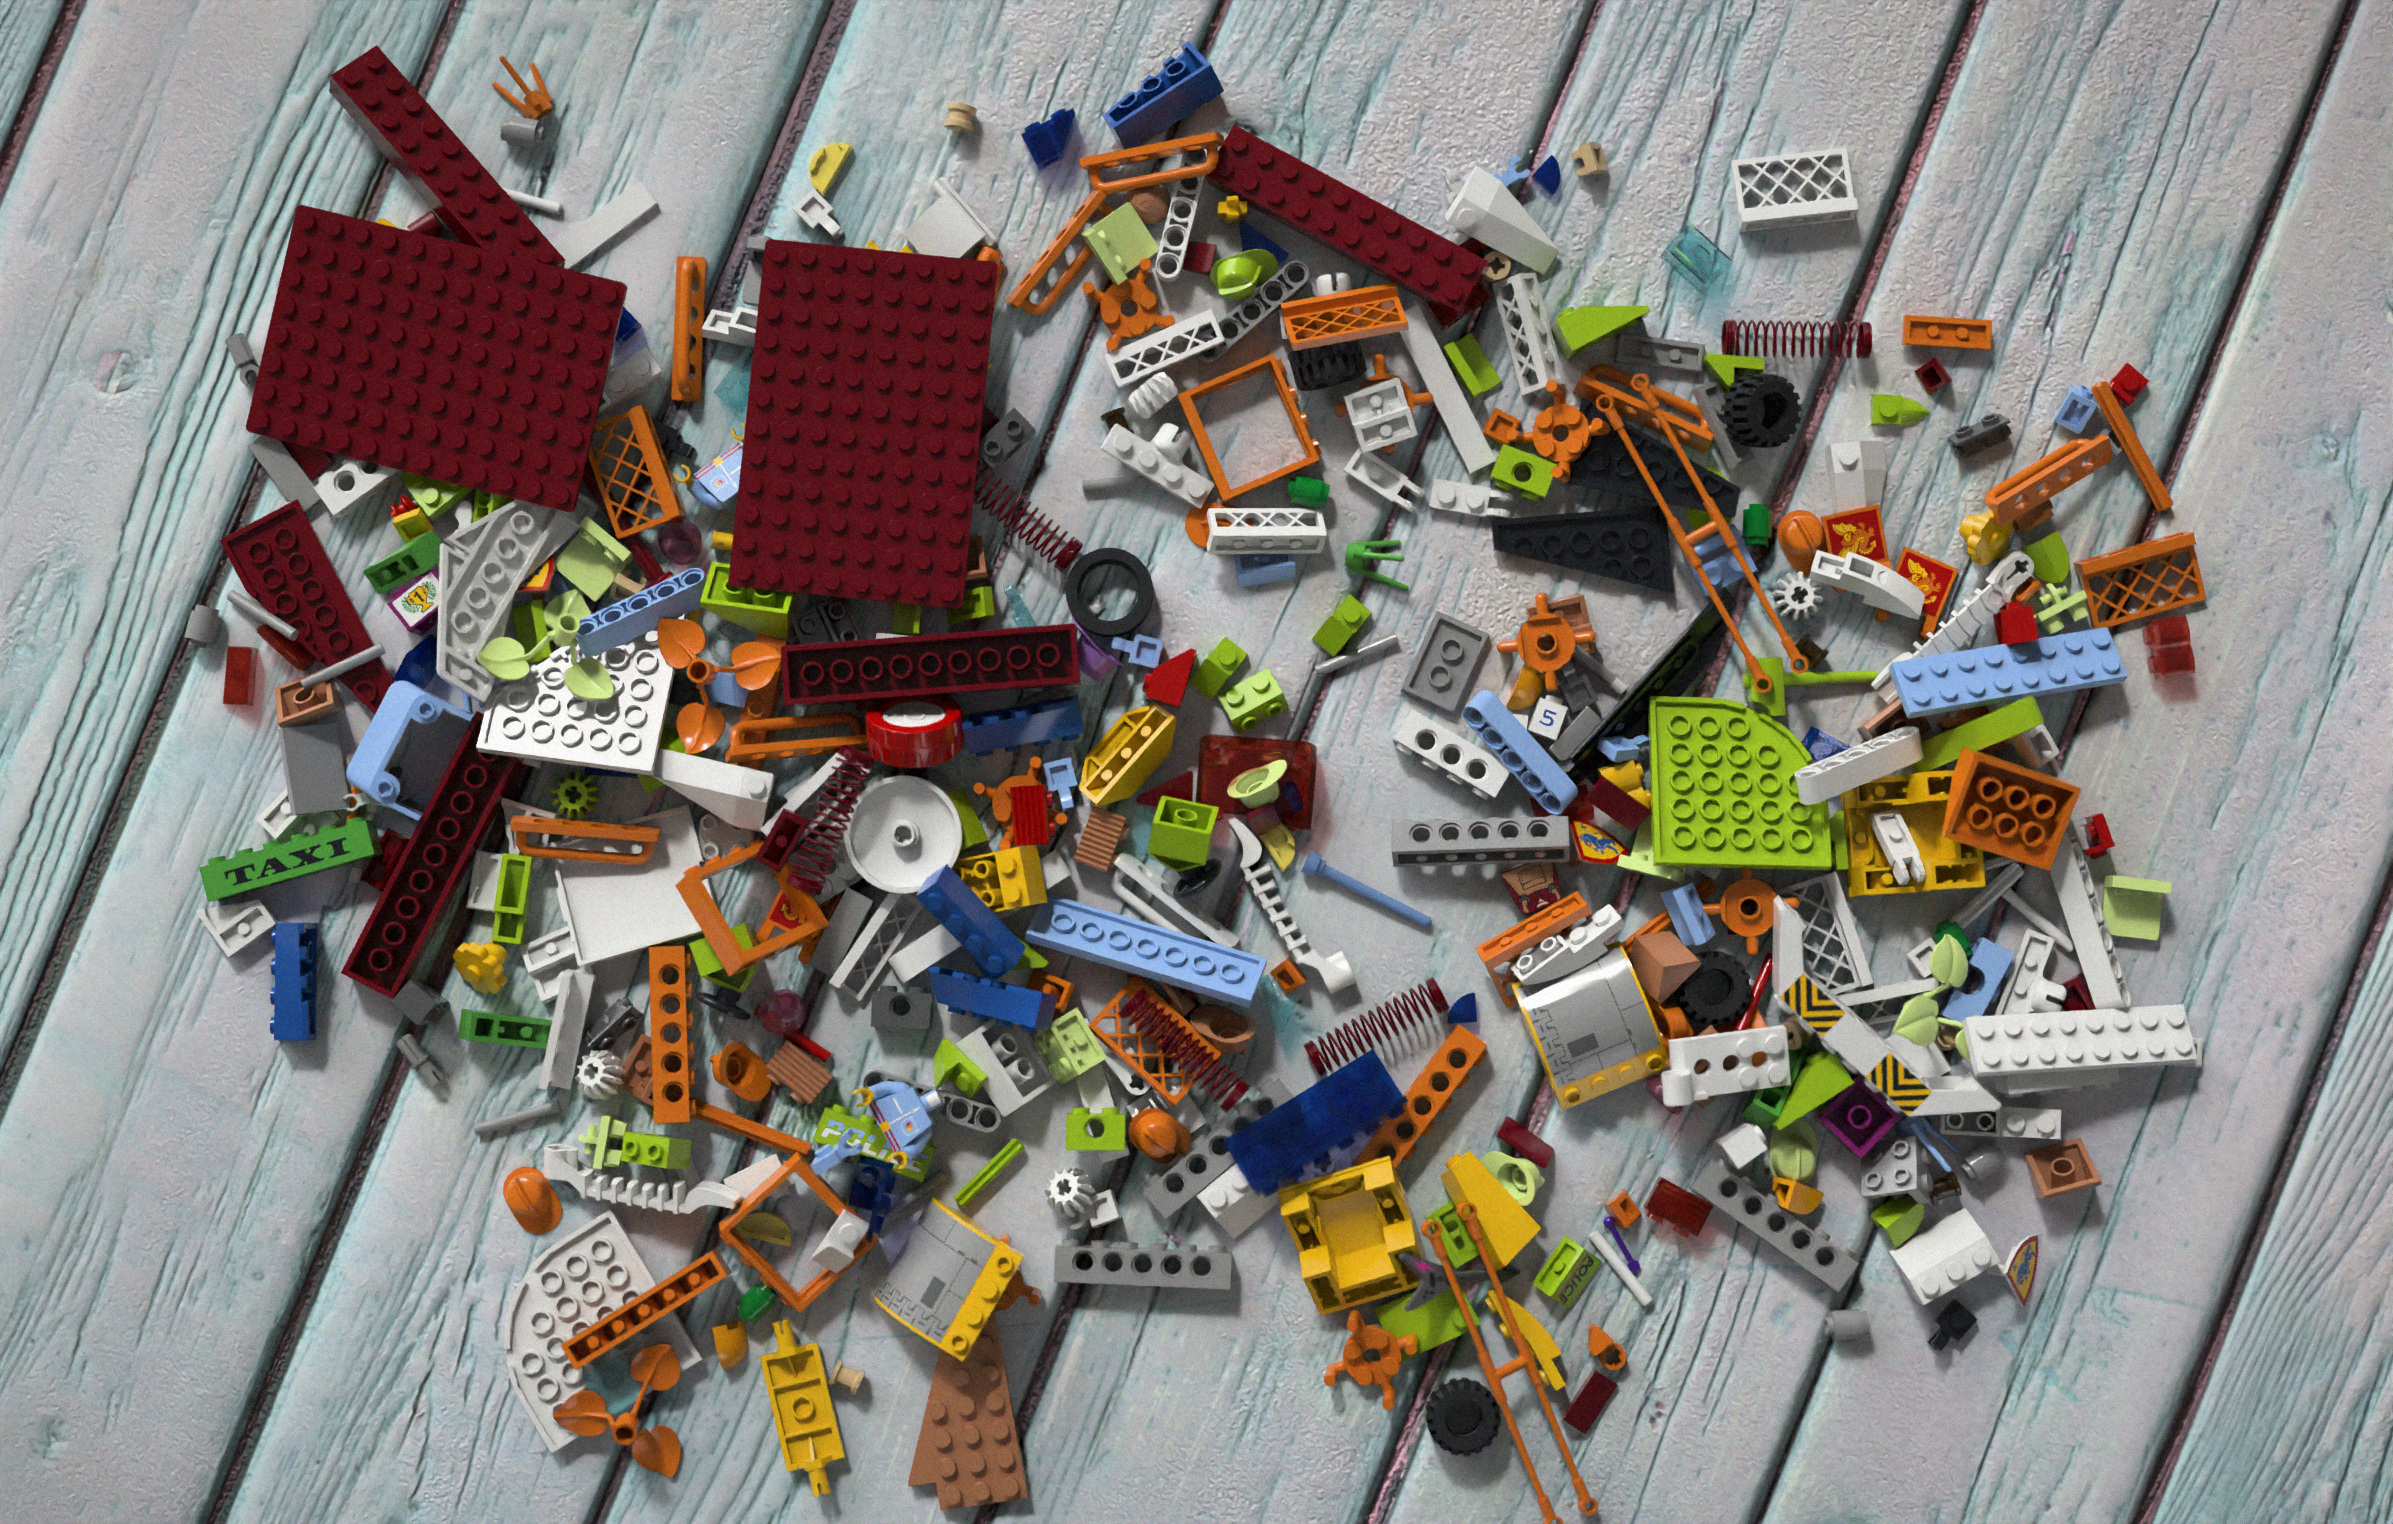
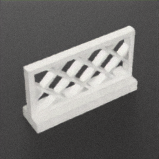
[1731,148,1858,232]
[1774,871,1874,994]

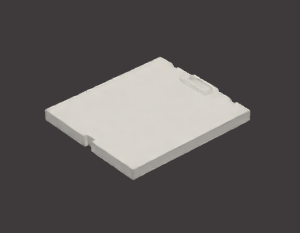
[548,804,715,968]

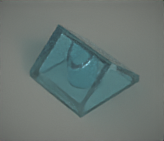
[1660,223,1734,295]

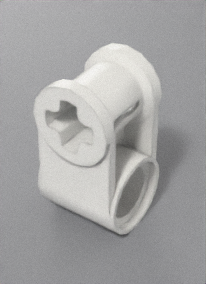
[1105,1039,1151,1095]

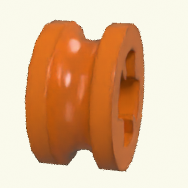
[1599,1343,1627,1370]

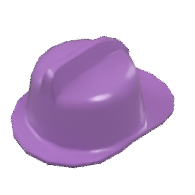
[1072,619,1124,681]

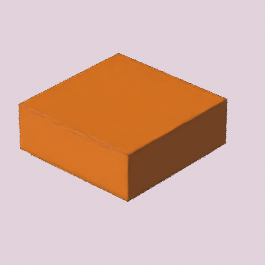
[1482,408,1521,445]

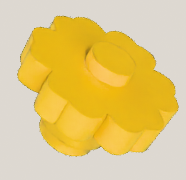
[1959,508,2013,566]
[452,941,508,995]

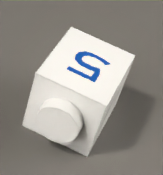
[1527,695,1568,742]

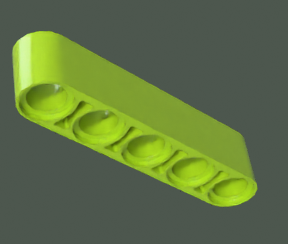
[1913,695,2045,773]

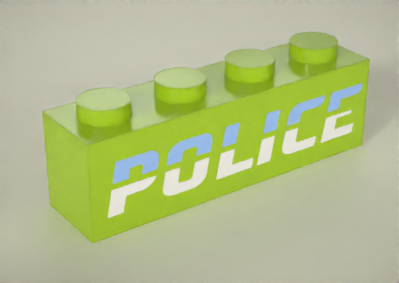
[813,1103,937,1182]

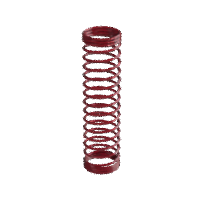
[1721,319,1872,359]
[974,460,1083,572]
[786,745,875,895]
[1304,977,1449,1077]
[1117,987,1250,1113]

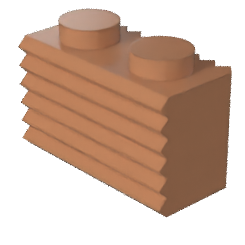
[1073,806,1130,873]
[765,1039,834,1105]

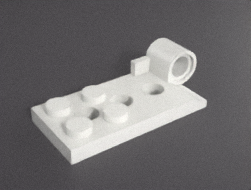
[1661,1025,1791,1106]

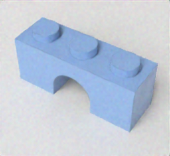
[1937,937,2015,1022]

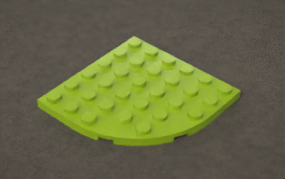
[1648,696,1832,870]

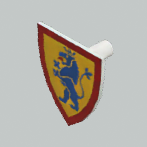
[1987,1234,2038,1307]

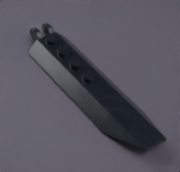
[1558,586,1738,786]

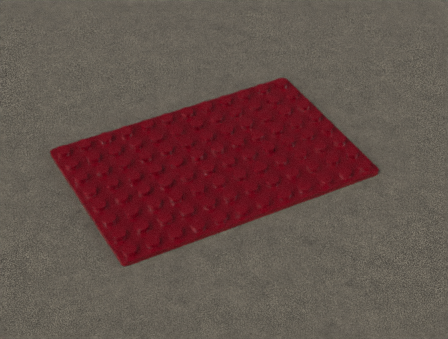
[246,205,628,512]
[728,239,998,609]

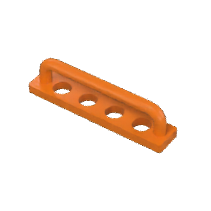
[1079,132,1225,194]
[1005,189,1113,316]
[671,256,707,402]
[1573,364,1714,453]
[1984,434,2112,527]
[725,712,868,764]
[510,815,661,866]

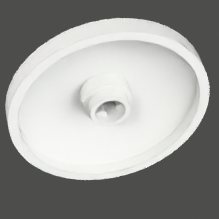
[844,775,963,893]

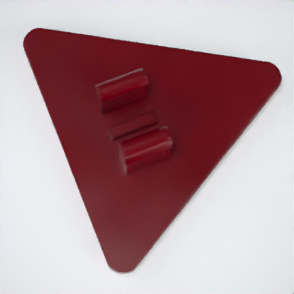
[1136,771,1194,814]

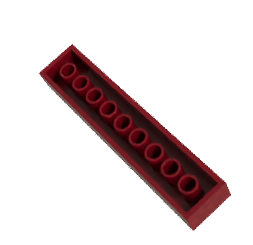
[329,45,566,268]
[1205,125,1489,320]
[781,623,1081,707]
[341,711,525,1000]

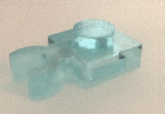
[1003,585,1037,628]

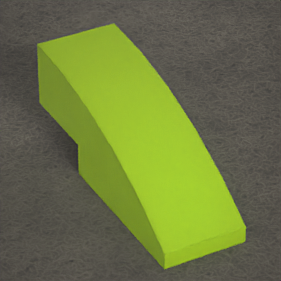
[491,853,533,946]

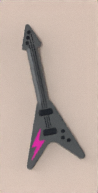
[1399,1253,1521,1312]

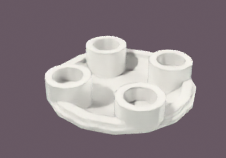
[698,812,754,860]

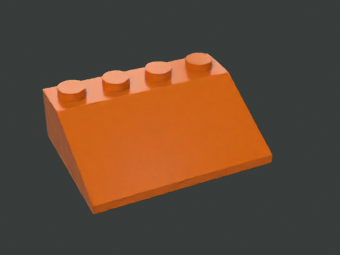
[1942,747,2081,871]

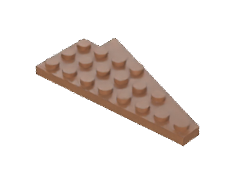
[908,1307,1029,1511]

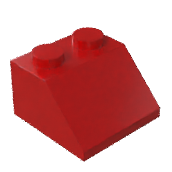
[1142,648,1197,710]

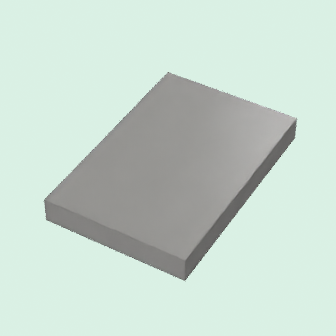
[1401,611,1490,714]
[278,723,350,816]

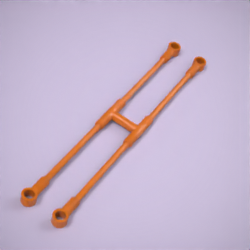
[1596,373,1809,693]
[1421,1202,1598,1524]

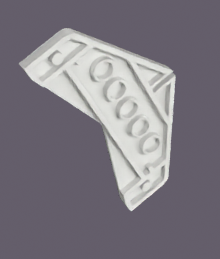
[436,492,599,703]

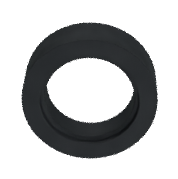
[1066,548,1153,637]

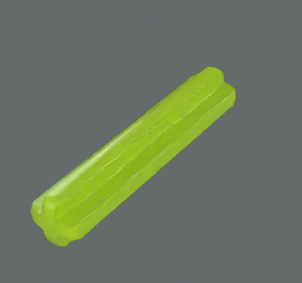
[954,1138,1025,1207]

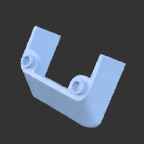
[346,680,474,821]

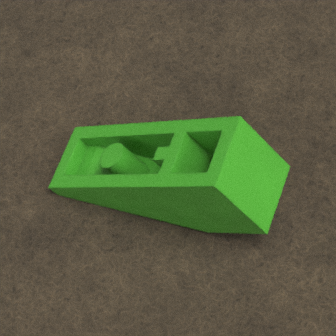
[362,529,442,595]
[458,1009,553,1049]
[1740,1044,1809,1130]

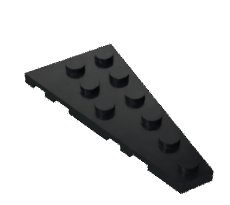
[1563,397,1742,518]
[1491,506,1674,593]

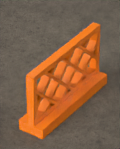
[1281,282,1409,351]
[588,405,687,540]
[2073,531,2207,629]
[1475,891,1606,1008]
[1088,974,1222,1107]

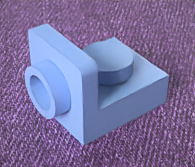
[2053,385,2097,435]

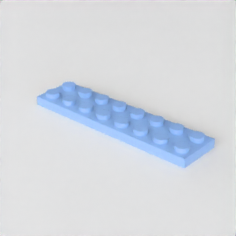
[1888,627,2128,718]
[1025,893,1267,1008]

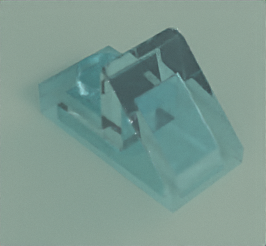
[1259,975,1301,1034]

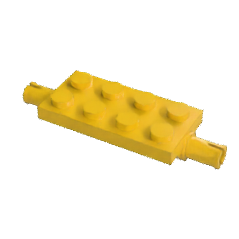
[760,1319,845,1497]

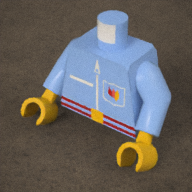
[673,423,745,514]
[852,1081,943,1173]

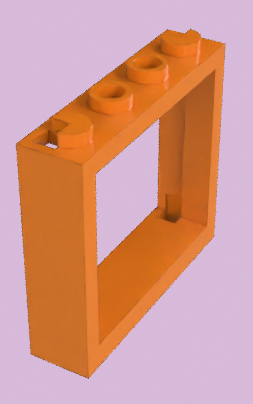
[1177,354,1322,504]
[675,837,830,977]
[718,1152,879,1313]

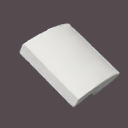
[903,192,986,258]
[1342,377,1418,454]
[256,788,344,844]
[519,926,598,1004]
[1884,1033,1951,1077]

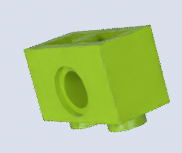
[1489,444,1558,502]
[1066,1107,1126,1150]
[621,1131,692,1169]

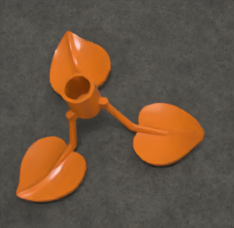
[657,618,782,754]
[553,1344,681,1478]

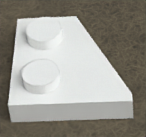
[196,900,278,958]

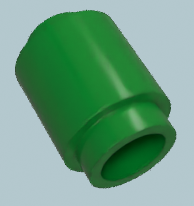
[1286,474,1330,509]
[1742,504,1772,546]
[1931,919,1973,957]
[735,1282,779,1324]

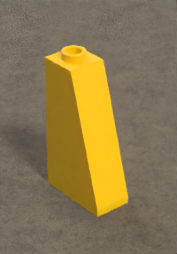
[1440,1150,1541,1271]

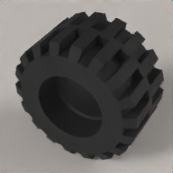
[1288,339,1367,391]
[1721,374,1802,448]
[1674,951,1752,1025]
[1425,1378,1501,1456]

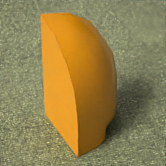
[1506,664,1546,711]
[1772,1176,1824,1215]
[712,1320,748,1371]

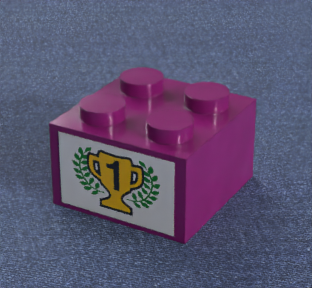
[387,567,439,636]
[1813,1074,1901,1159]

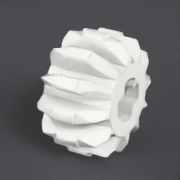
[1129,372,1178,419]
[1772,572,1823,621]
[574,1050,626,1100]
[1044,1166,1095,1217]

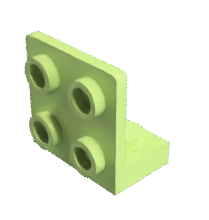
[1081,202,1159,285]
[554,515,634,602]
[1617,816,1687,884]
[2102,875,2172,940]
[1033,1008,1107,1084]

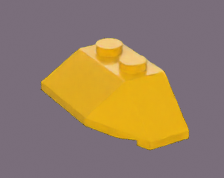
[1079,702,1177,807]

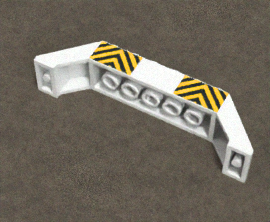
[1772,895,2001,1116]

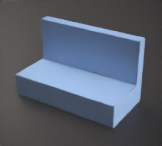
[1660,881,1716,946]

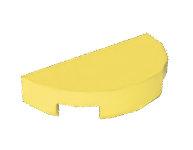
[809,142,853,198]
[1259,823,1295,872]
[736,1211,792,1247]

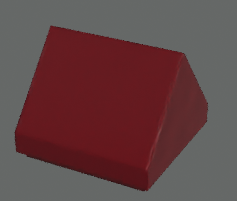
[1914,357,1952,395]

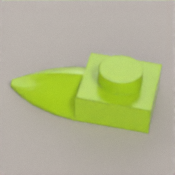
[1870,394,1929,426]

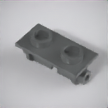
[1947,413,2012,459]
[582,996,643,1051]

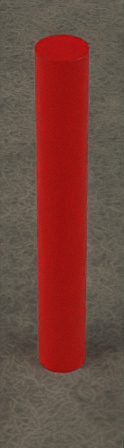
[1734,953,1773,1031]
[752,1005,832,1063]

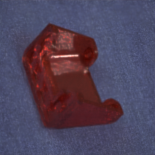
[1195,735,1317,832]

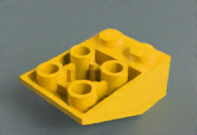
[952,845,1048,913]

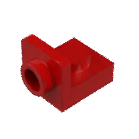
[2108,362,2149,409]
[2082,813,2115,860]

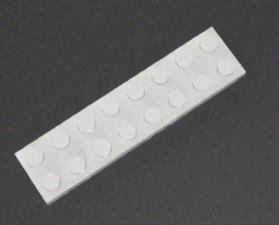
[1962,1004,2198,1077]

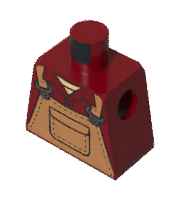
[1498,862,1562,915]

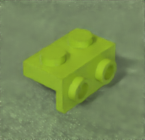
[1217,668,1289,734]

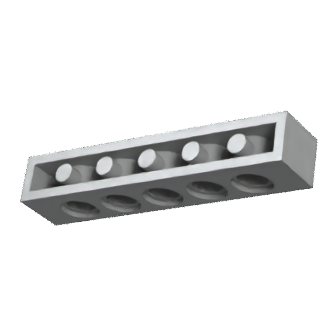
[1392,815,1570,867]
[1143,1078,1302,1220]
[1690,1158,1859,1292]
[1054,1239,1232,1290]

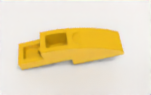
[1484,1287,1566,1391]

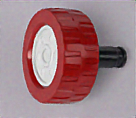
[865,695,964,781]

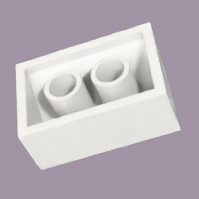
[955,1018,1059,1118]
[1197,1138,1300,1239]
[1888,1208,2001,1305]

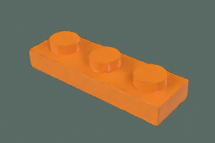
[1901,315,1992,351]

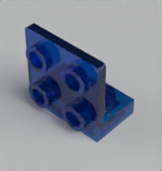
[848,1154,897,1243]

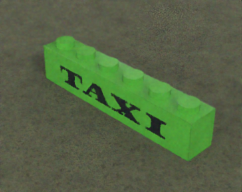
[199,816,383,902]

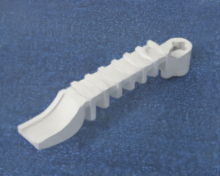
[1871,548,2034,705]
[1228,818,1357,995]
[544,1144,742,1214]

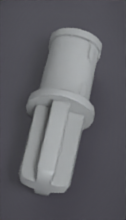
[397,1034,445,1089]

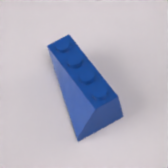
[1103,41,1224,149]
[962,695,1084,757]
[916,864,1026,980]
[270,923,318,1041]
[929,965,1058,1034]

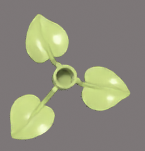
[477,588,614,700]
[1893,934,1978,1063]

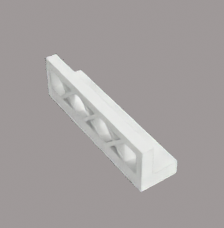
[1492,272,1566,395]
[1104,309,1225,388]
[1207,508,1327,554]
[760,752,870,849]
[829,892,924,1001]
[538,969,595,1090]
[1836,977,1940,1025]

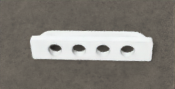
[1110,850,1240,948]

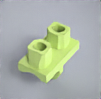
[2033,583,2089,635]
[578,1114,629,1169]

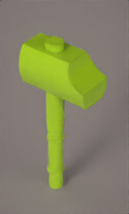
[1742,657,1877,718]

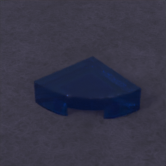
[1531,154,1560,197]
[1281,780,1304,811]
[1447,992,1477,1024]

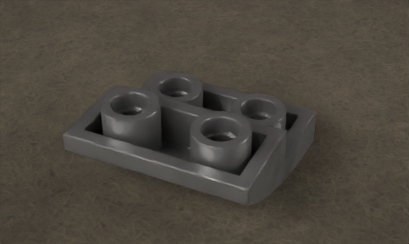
[791,597,865,645]

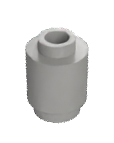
[500,116,546,149]
[184,604,220,649]
[1960,1141,2006,1183]
[1824,1309,1870,1341]

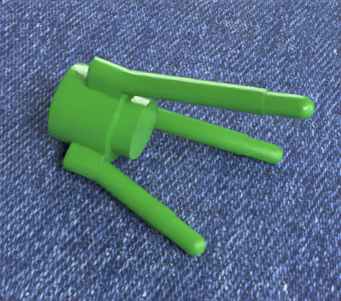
[1345,540,1408,591]

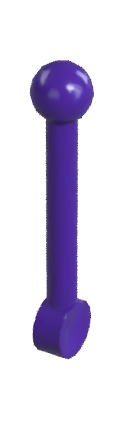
[1603,1216,1640,1272]

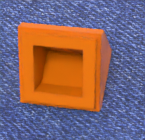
[2010,576,2042,605]
[1270,956,1308,995]
[1604,1191,1642,1229]
[1588,1323,1614,1356]

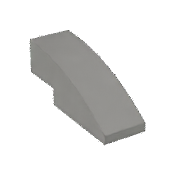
[808,887,875,977]

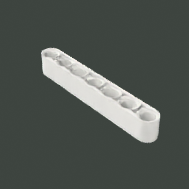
[2050,818,2131,1009]
[887,850,1072,984]

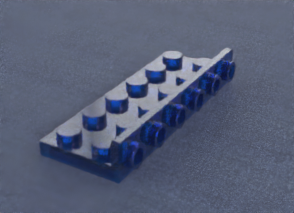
[1223,1049,1408,1198]

